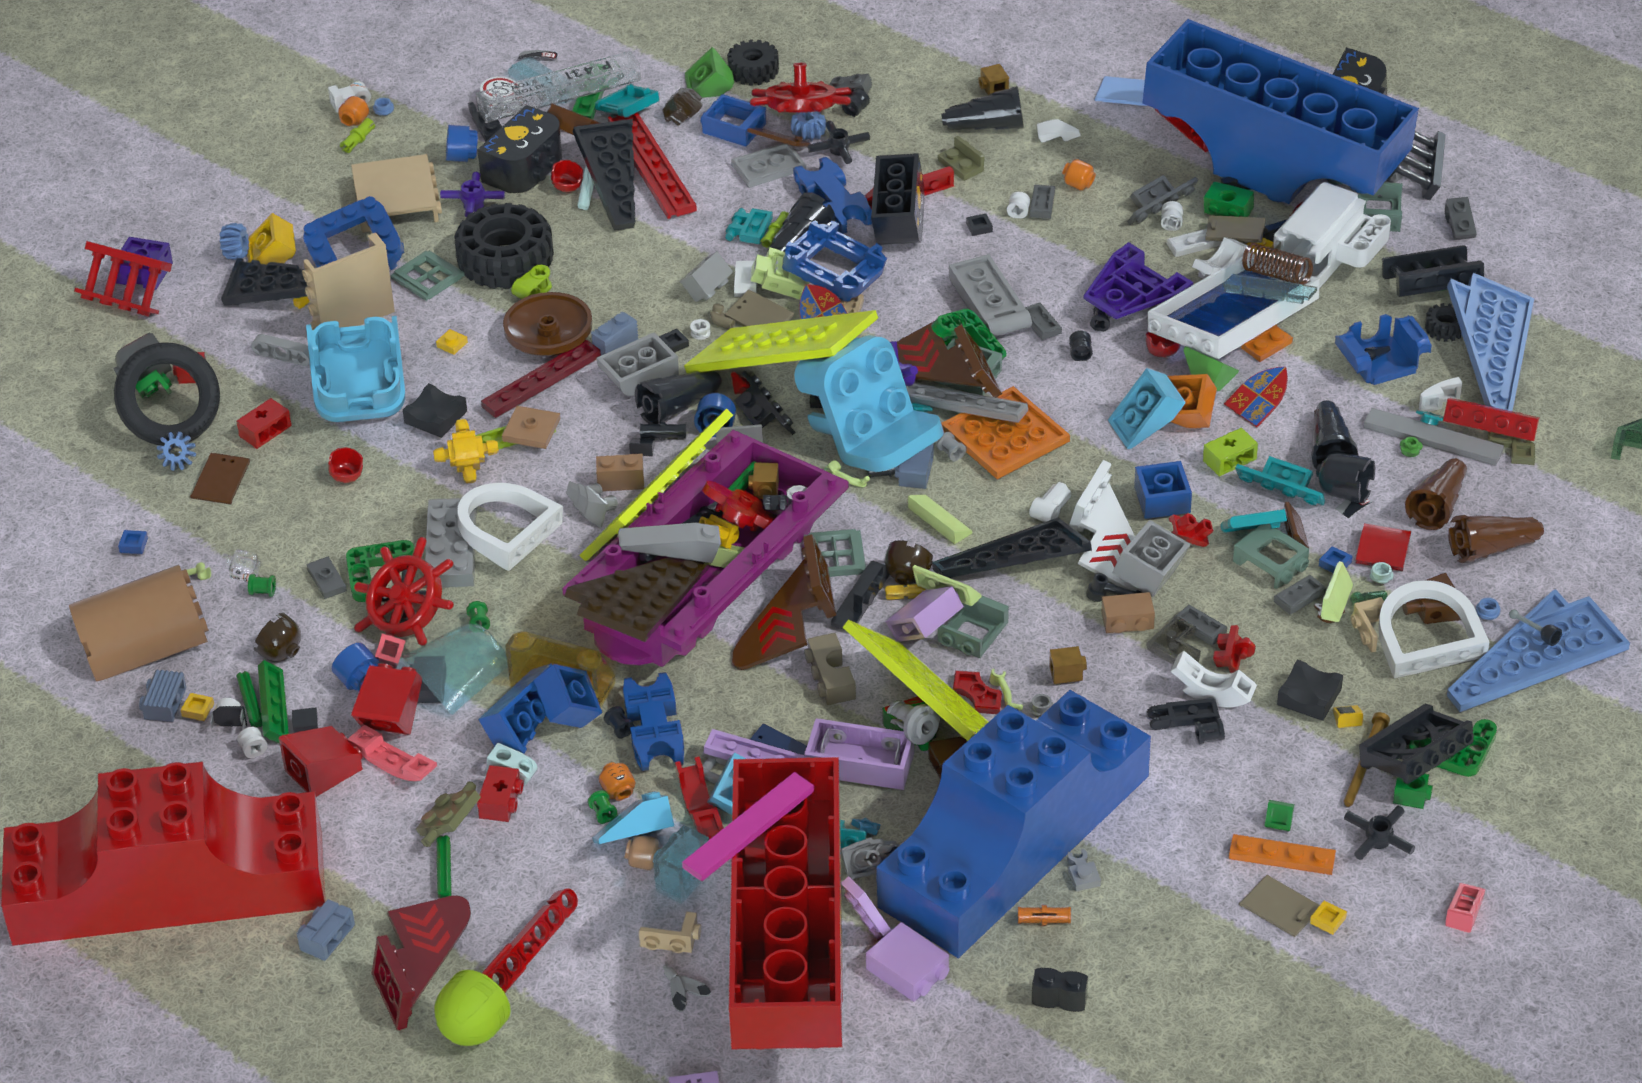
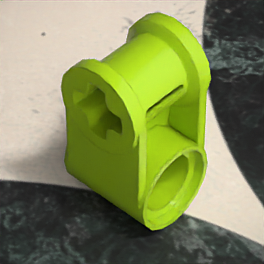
[511,265,552,299]

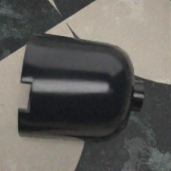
[1316,452,1376,504]

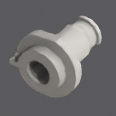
[887,700,939,745]

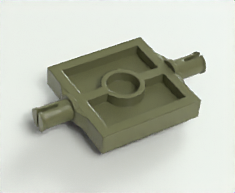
[416,781,481,847]

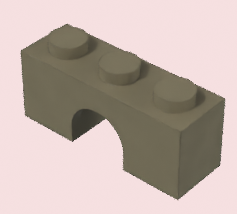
[804,632,856,706]

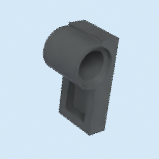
[829,73,872,96]
[1445,197,1477,240]

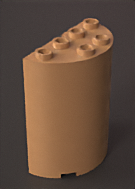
[69,564,209,682]

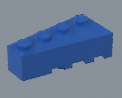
[478,663,553,754]

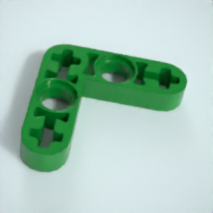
[931,309,1007,360]
[346,540,414,602]
[1409,719,1497,777]

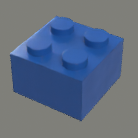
[1134,461,1192,519]
[534,664,602,728]

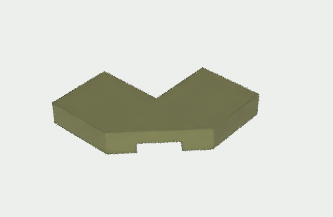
[1488,431,1535,465]

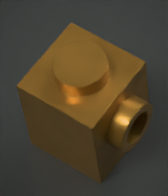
[978,63,1009,96]
[749,463,779,499]
[1049,646,1087,684]

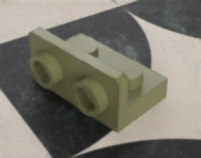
[938,136,985,181]

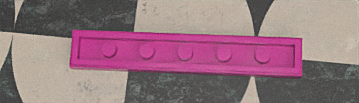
[682,772,814,881]

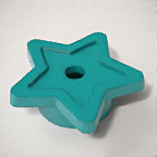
[912,403,933,413]
[1415,410,1444,426]

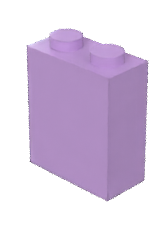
[885,586,964,642]
[866,922,949,1002]

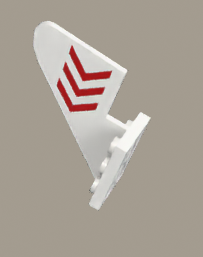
[1069,460,1140,591]

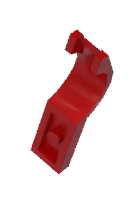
[865,166,954,210]
[675,757,724,846]

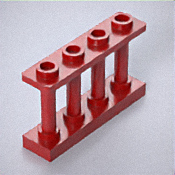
[74,241,172,317]

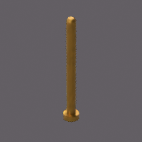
[1344,712,1390,807]

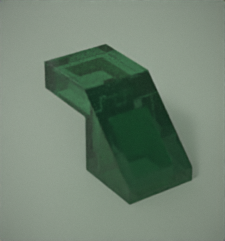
[1611,418,1642,460]

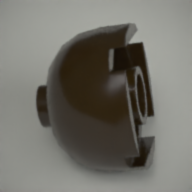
[884,540,933,585]
[254,612,301,662]

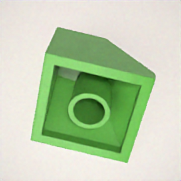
[685,47,734,98]
[1183,346,1239,391]

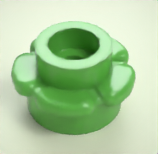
[1400,437,1423,457]

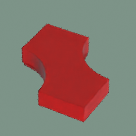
[953,670,1002,714]

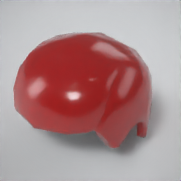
[551,160,583,192]
[1146,332,1181,358]
[328,447,363,483]

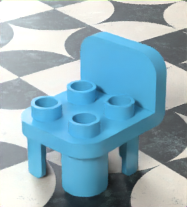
[306,316,405,422]
[794,335,944,472]

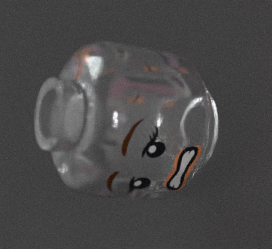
[225,549,262,583]

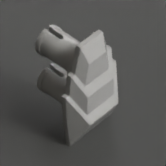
[566,481,618,528]
[841,837,900,879]

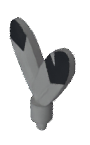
[663,965,711,1012]

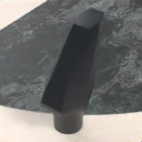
[1364,346,1391,361]

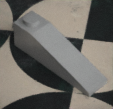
[618,523,721,563]

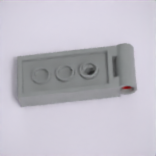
[949,254,1032,336]
[425,498,477,588]

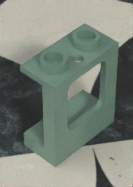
[1358,182,1403,232]
[1233,524,1309,589]
[938,596,1009,658]

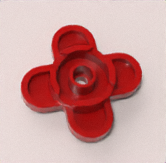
[702,481,777,532]

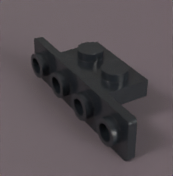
[734,370,796,435]
[831,561,890,630]

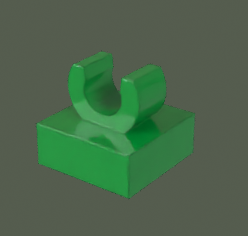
[1265,800,1295,831]

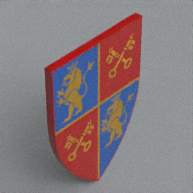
[799,284,848,319]
[1224,367,1288,427]

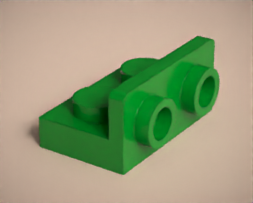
[135,370,172,398]

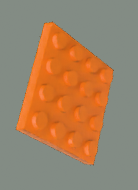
[941,386,1070,479]

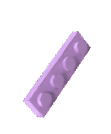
[704,729,805,760]
[841,876,891,941]

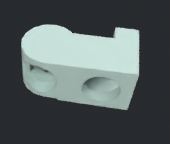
[486,743,538,785]

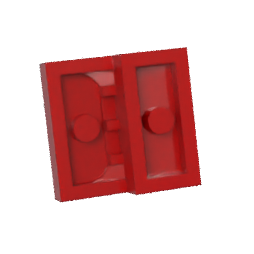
[1356,523,1412,571]

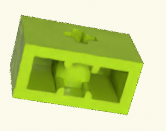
[1203,427,1258,477]

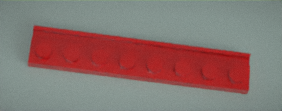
[608,112,697,219]

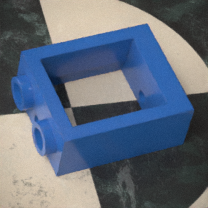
[701,94,767,147]

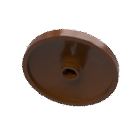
[503,292,593,355]

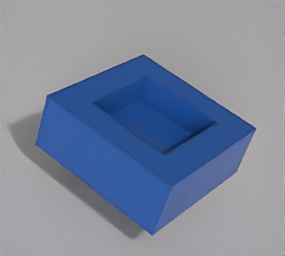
[118,530,148,554]
[1319,546,1352,573]

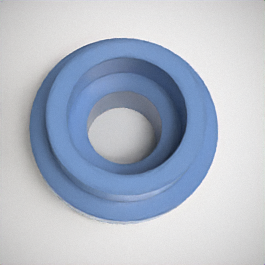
[373,97,394,115]
[1476,598,1501,620]

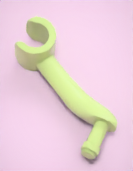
[824,460,870,487]
[187,562,211,580]
[989,669,1023,710]

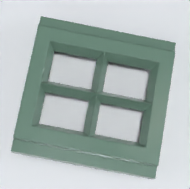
[391,250,464,301]
[804,529,866,577]

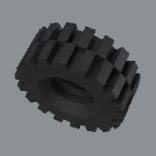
[727,39,779,86]

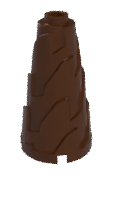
[1405,458,1467,530]
[1448,515,1544,563]

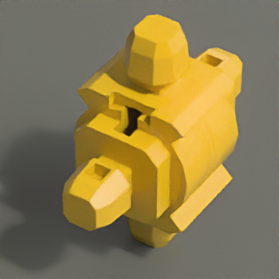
[433,419,499,483]

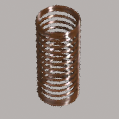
[1242,243,1313,286]

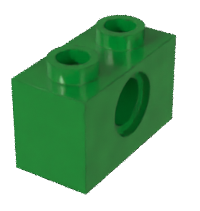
[1204,181,1254,217]

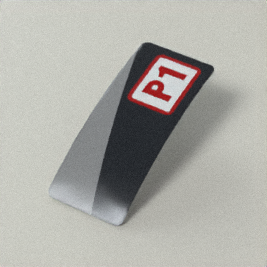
[518,50,558,59]
[1335,499,1372,519]

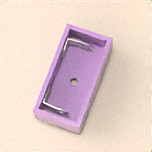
[804,718,914,790]

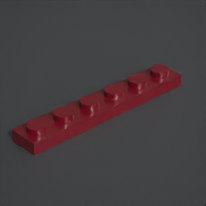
[481,339,601,418]

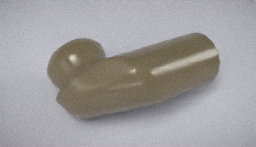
[710,304,735,330]

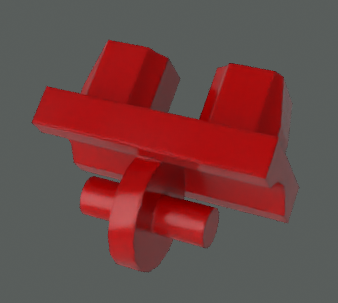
[1169,513,1214,547]
[1213,625,1256,673]

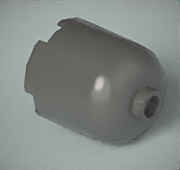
[114,332,172,384]

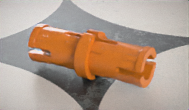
[1018,905,1071,926]

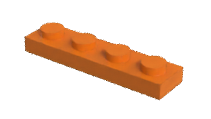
[1229,834,1336,875]

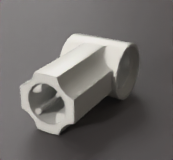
[1029,482,1071,522]

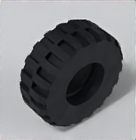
[454,203,554,289]

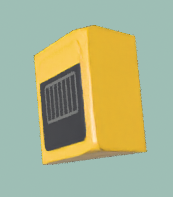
[1333,705,1363,728]

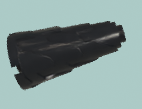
[941,86,1024,130]
[766,192,836,254]
[635,371,722,424]
[1311,400,1359,469]

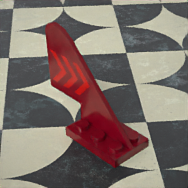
[371,895,471,1030]

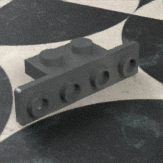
[1127,175,1198,225]

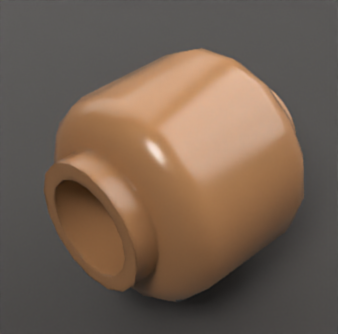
[624,834,664,870]

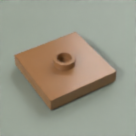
[502,406,561,449]

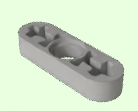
[251,334,310,366]

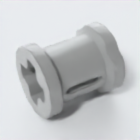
[936,432,966,462]

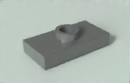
[1030,185,1055,219]
[1025,302,1062,340]
[306,556,347,599]
[1274,575,1326,615]
[1174,605,1227,645]

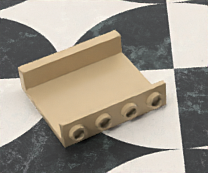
[351,154,442,233]
[302,233,395,330]

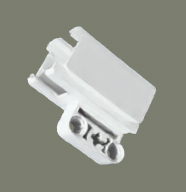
[1274,182,1391,288]

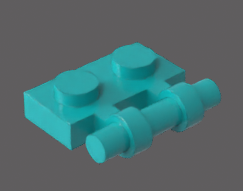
[725,208,773,245]

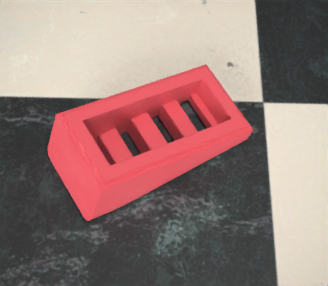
[1445,883,1486,933]

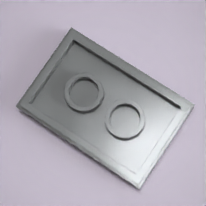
[731,143,806,188]

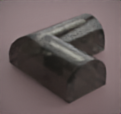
[1146,616,1201,665]

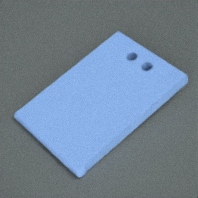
[1094,76,1147,106]

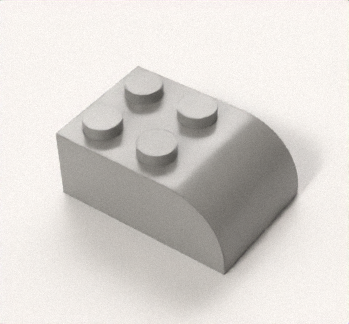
[597,333,679,396]
[1112,520,1190,597]

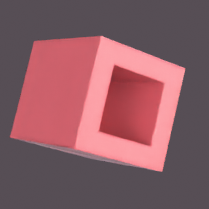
[375,633,405,667]

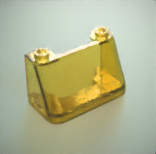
[505,631,616,707]

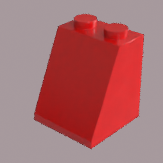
[351,663,422,735]
[279,726,363,797]

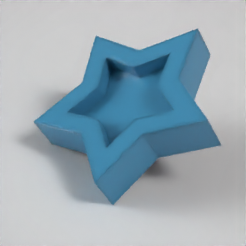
[851,818,881,836]

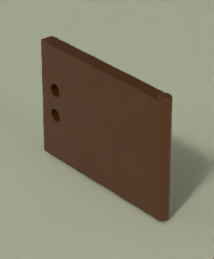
[747,128,811,147]
[190,453,250,505]

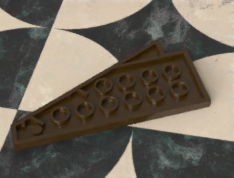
[564,557,711,642]

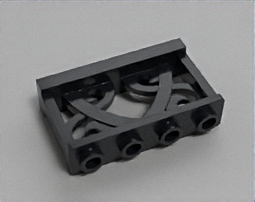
[1359,703,1474,784]

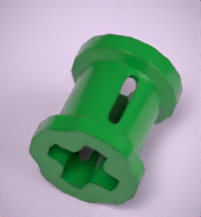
[248,574,276,597]
[466,601,490,633]
[587,790,618,824]

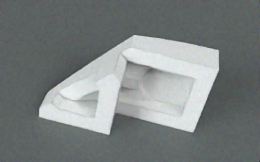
[1037,119,1081,142]

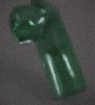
[1350,590,1388,606]

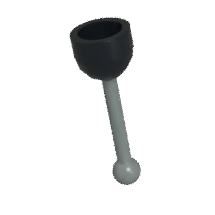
[1509,609,1562,646]

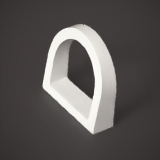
[457,483,563,571]
[1378,580,1489,678]

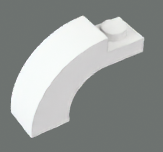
[1192,237,1250,279]
[1171,651,1257,707]

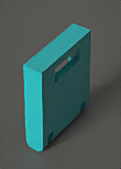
[595,84,660,117]
[1220,509,1287,533]

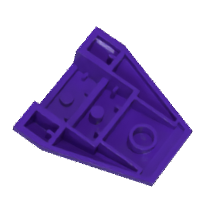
[1083,242,1194,319]

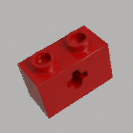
[236,398,292,449]
[477,765,524,822]

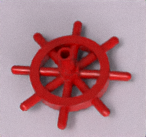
[750,62,851,113]
[354,537,454,646]

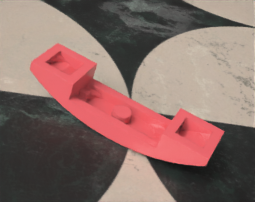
[347,725,437,781]

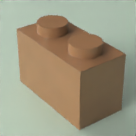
[596,454,645,492]
[1101,592,1155,633]

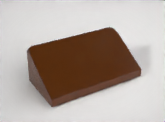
[1284,502,1309,551]

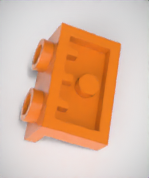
[1241,324,1293,362]

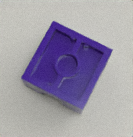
[116,237,173,290]

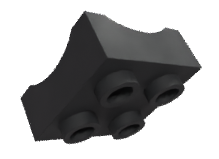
[402,383,467,438]
[1277,659,1343,721]

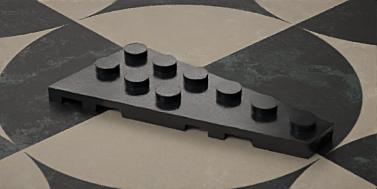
[572,119,635,231]
[221,258,315,306]
[932,517,1092,578]

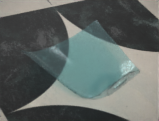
[402,623,514,715]

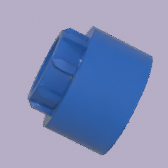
[446,125,478,162]
[694,393,736,437]
[331,643,380,691]

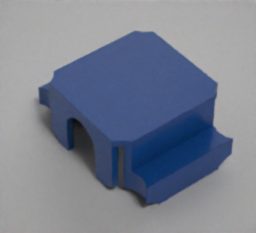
[1335,314,1432,385]

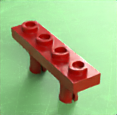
[1443,398,1540,441]

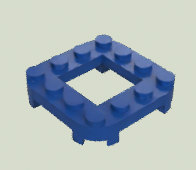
[303,196,404,270]
[782,220,887,302]

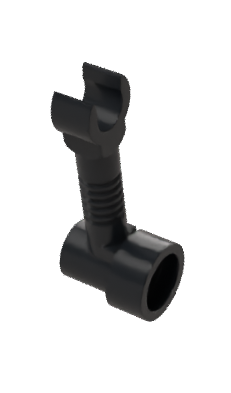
[1086,573,1143,602]

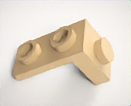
[1351,597,1384,653]
[639,912,701,953]

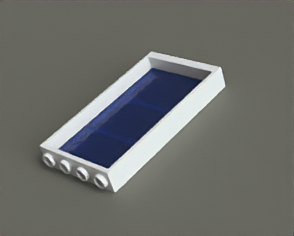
[1148,252,1320,359]

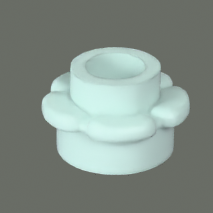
[1370,562,1394,584]

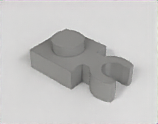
[1068,849,1101,891]

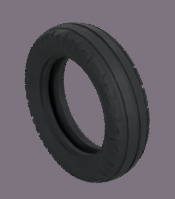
[114,342,220,446]

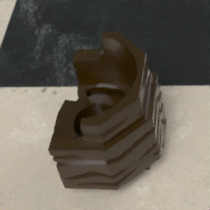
[662,88,703,126]

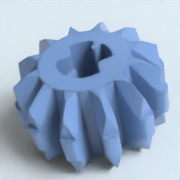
[791,111,826,141]
[219,223,249,260]
[157,432,196,471]

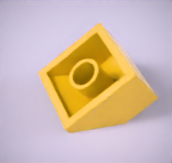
[247,213,296,264]

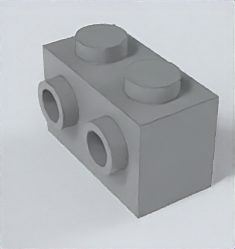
[680,251,733,302]

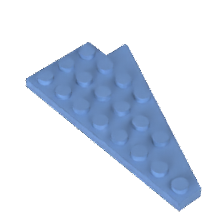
[1447,273,1534,411]
[1447,589,1630,712]

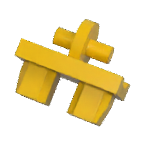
[699,514,739,549]

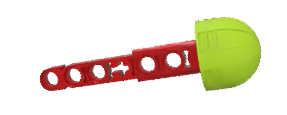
[434,888,578,1046]

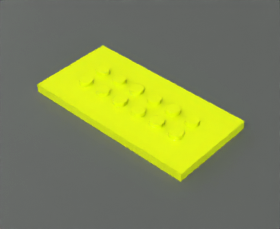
[684,310,878,373]
[579,409,733,561]
[842,620,989,741]

